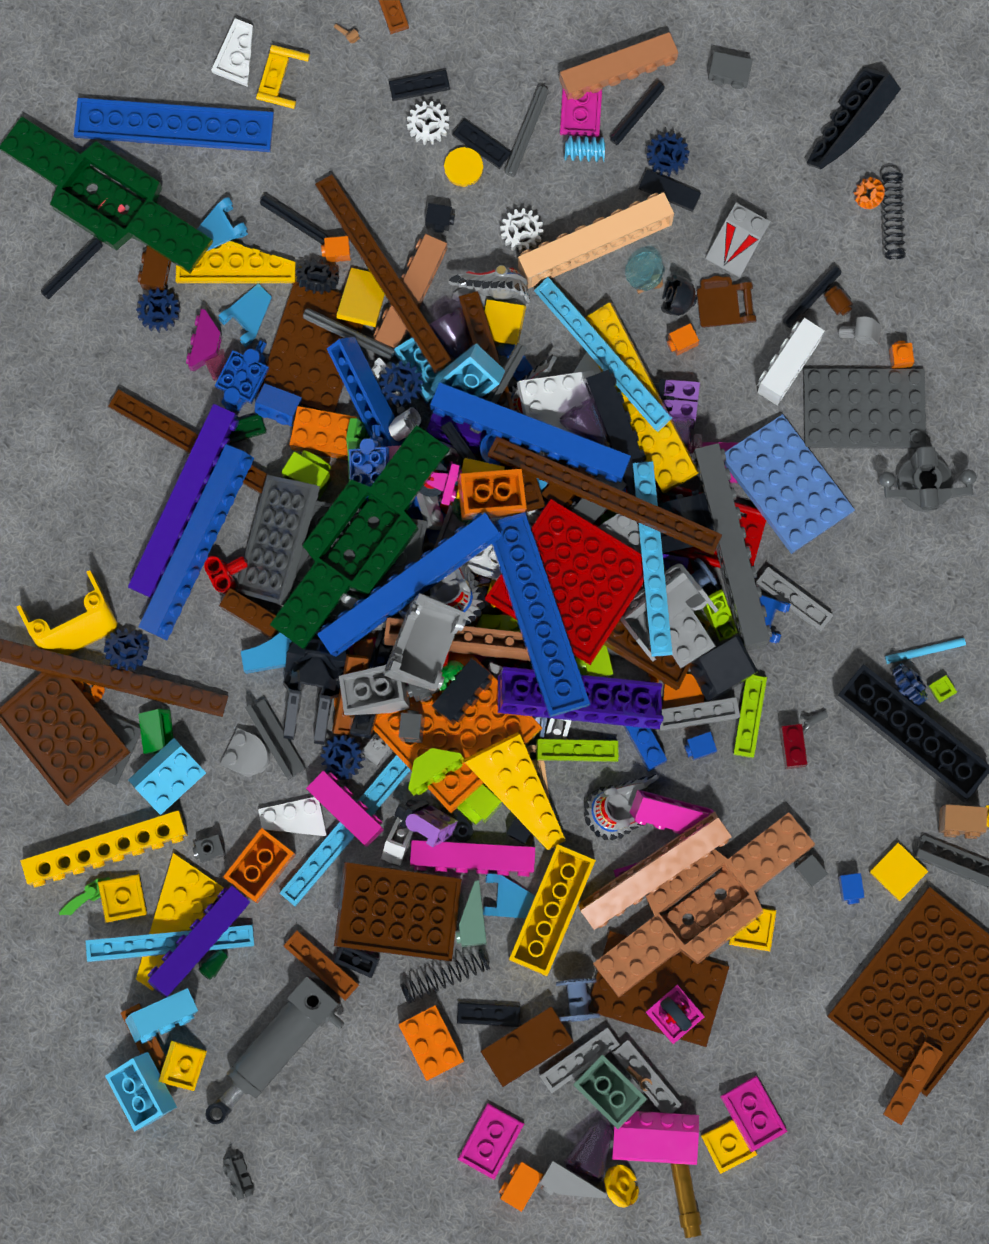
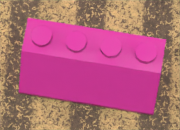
[612,1111,699,1165]

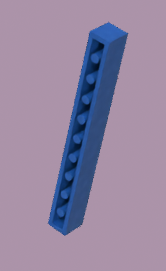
[327,337,442,520]
[430,382,631,483]
[138,444,254,641]
[317,513,503,657]

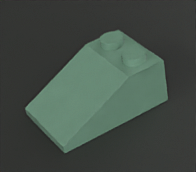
[456,880,487,948]
[573,1055,647,1129]

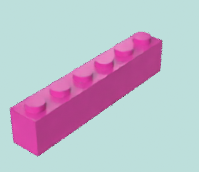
[410,840,535,877]

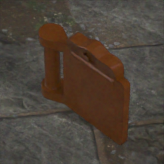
[697,276,757,328]

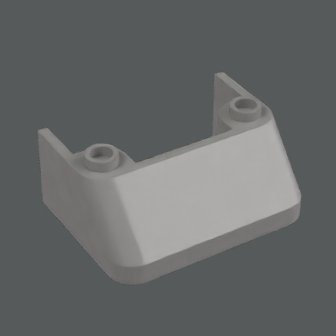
[620,564,719,661]

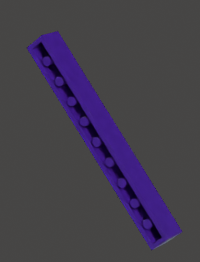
[128,404,239,599]

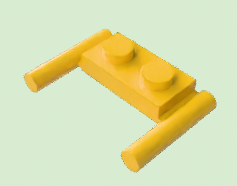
[256,45,310,109]

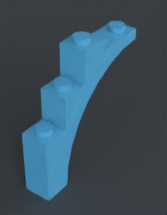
[241,617,330,674]

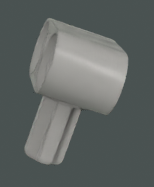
[839,317,881,347]
[362,733,391,766]

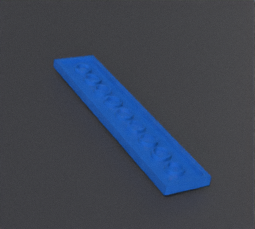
[74,98,274,152]
[492,512,590,718]

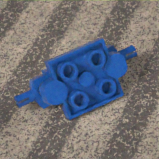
[215,341,269,412]
[349,425,390,501]

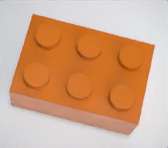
[289,406,357,460]
[457,469,527,520]
[223,828,296,904]
[398,1005,464,1081]

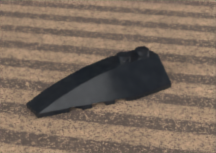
[807,67,901,169]

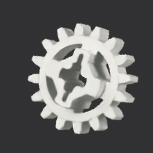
[407,101,449,145]
[500,208,543,253]

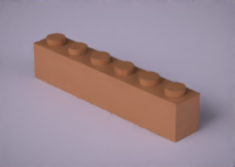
[559,32,678,100]
[373,234,448,349]

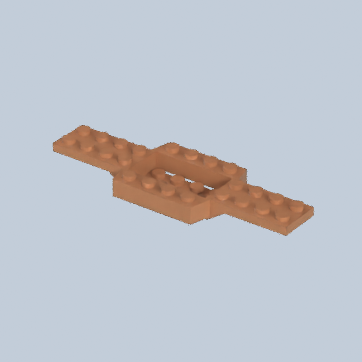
[593,812,815,997]

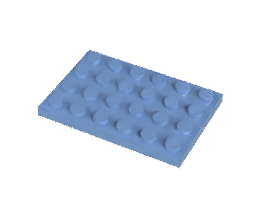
[724,414,855,554]

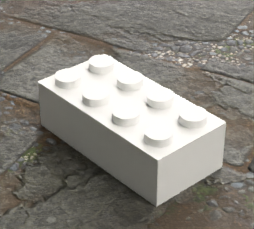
[757,318,825,406]

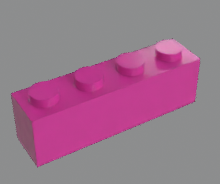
[306,771,384,847]
[630,790,714,834]

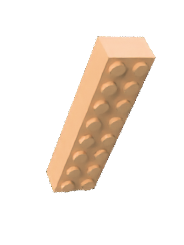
[518,192,674,289]

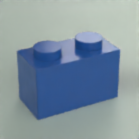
[255,383,302,427]

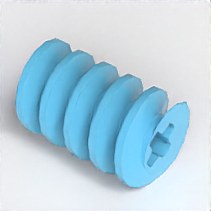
[565,136,605,162]

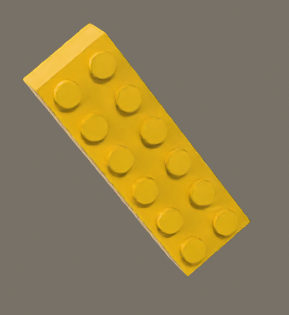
[509,844,596,977]

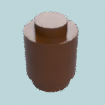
[824,286,853,316]

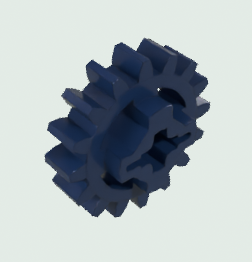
[646,132,690,177]
[136,288,181,333]
[379,361,424,406]
[104,628,149,671]
[893,663,928,705]
[320,735,365,780]

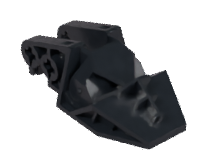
[283,620,350,745]

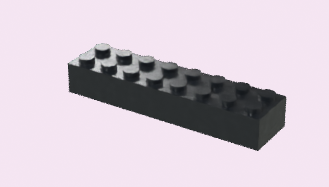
[835,664,989,802]

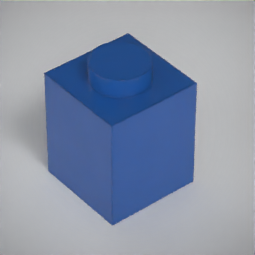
[684,732,717,761]
[838,873,865,905]

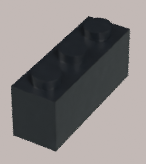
[432,658,493,725]

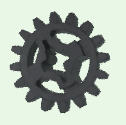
[296,259,339,294]

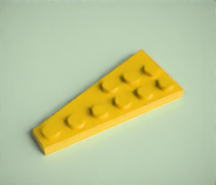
[176,241,296,283]
[463,732,566,850]
[136,853,224,991]

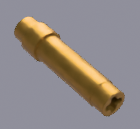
[671,1163,702,1238]

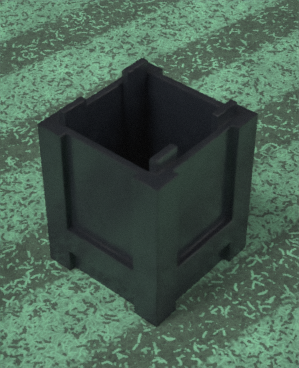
[657,490,714,553]

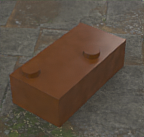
[481,1007,573,1087]

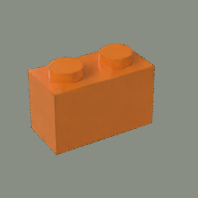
[499,1161,543,1212]

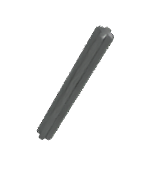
[505,86,549,177]
[303,308,394,359]
[469,343,527,434]

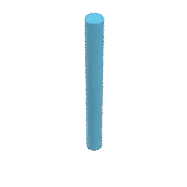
[885,637,966,664]

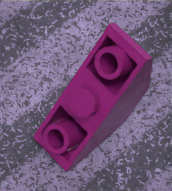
[186,309,222,371]

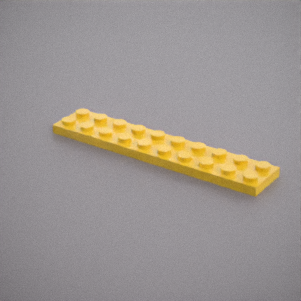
[585,302,699,493]

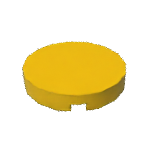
[444,147,483,187]
[604,1165,639,1208]

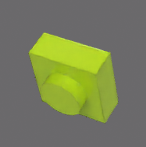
[928,675,957,703]

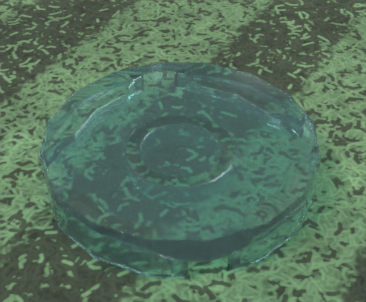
[625,252,665,291]

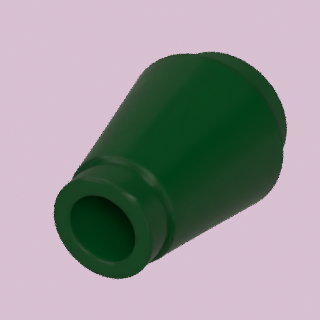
[198,950,228,980]

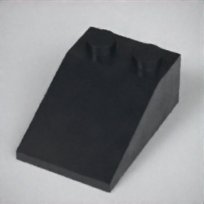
[689,635,758,702]

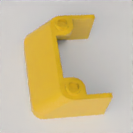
[17,570,118,655]

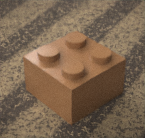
[939,805,988,839]

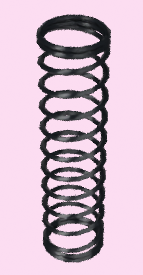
[882,171,906,260]
[400,949,490,1004]

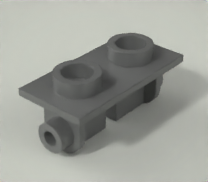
[223,1155,254,1201]

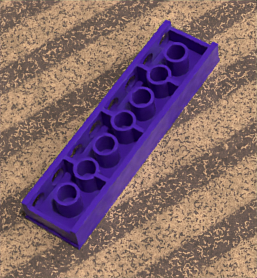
[498,667,664,729]

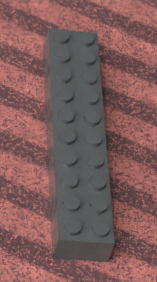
[692,443,772,651]

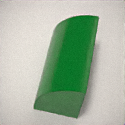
[138,709,174,754]

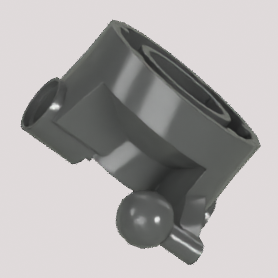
[879,447,977,512]

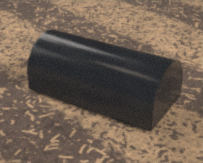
[333,947,380,978]

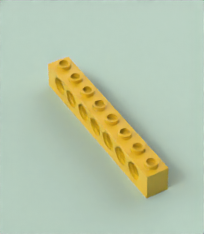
[20,810,188,888]

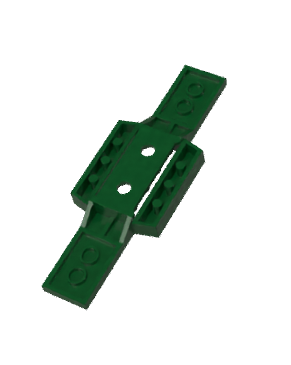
[0,116,213,273]
[270,425,450,649]

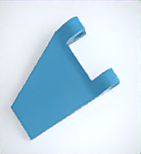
[197,197,248,252]
[218,283,272,348]
[483,874,535,919]

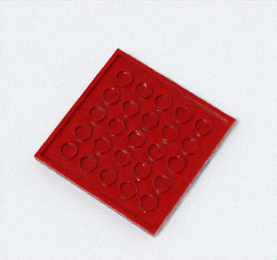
[485,499,644,665]

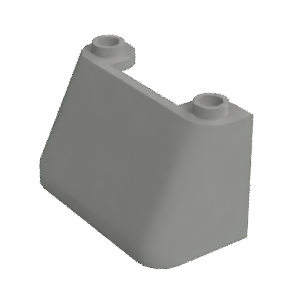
[383,593,466,691]

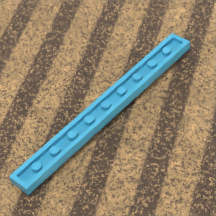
[534,277,673,432]
[633,461,672,657]
[280,755,411,907]

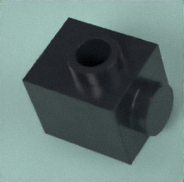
[425,203,455,233]

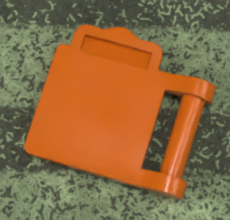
[649,674,704,709]

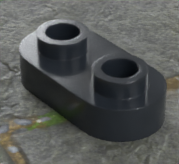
[441,807,473,842]

